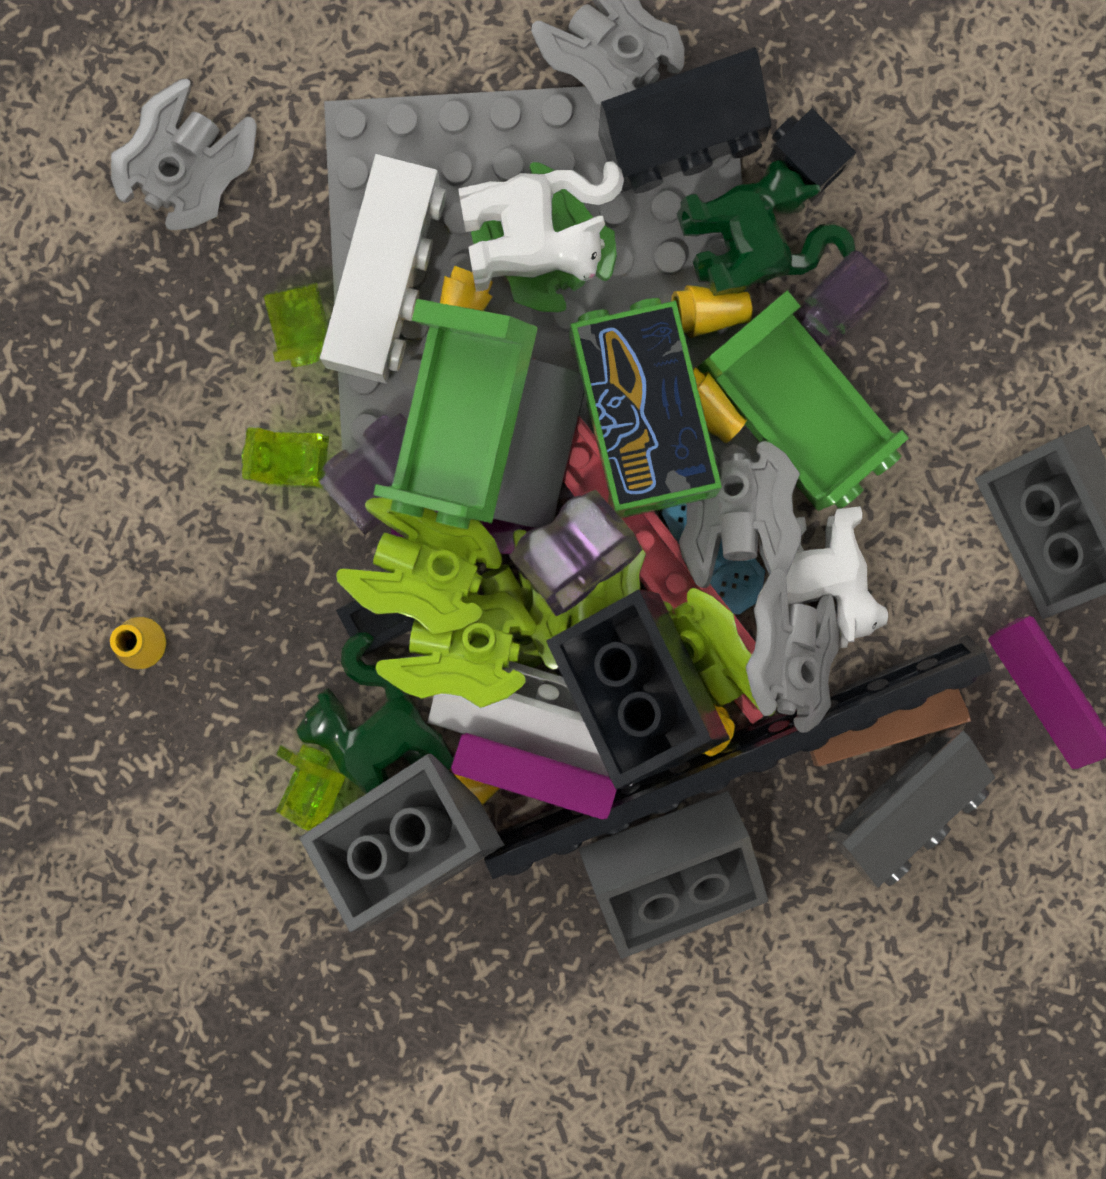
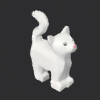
[458,161,624,291]
[759,506,888,648]

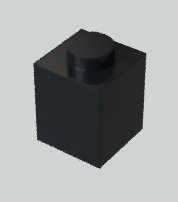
[768,108,857,203]

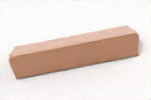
[810,689,971,766]

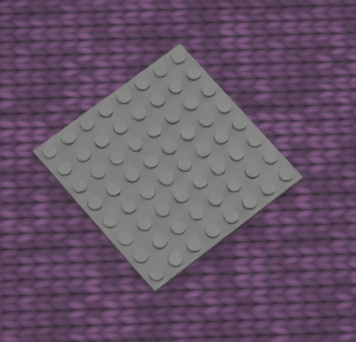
[324,84,760,511]

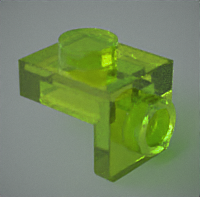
[263,282,328,367]
[241,427,329,489]
[276,743,346,831]

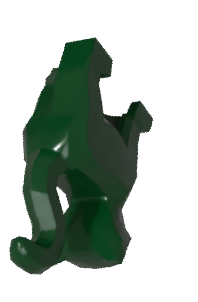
[676,160,856,296]
[296,632,455,794]

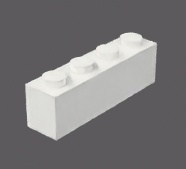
[320,154,446,384]
[427,661,632,786]

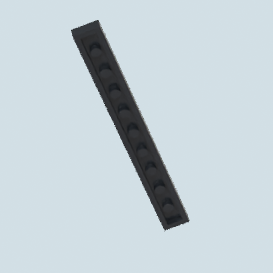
[484,635,992,879]

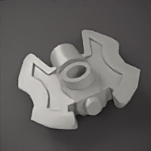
[531,0,684,105]
[111,79,257,230]
[679,441,802,588]
[746,568,839,733]

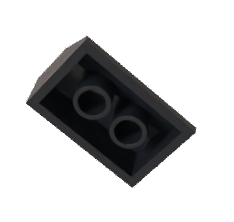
[598,47,772,194]
[546,589,730,789]

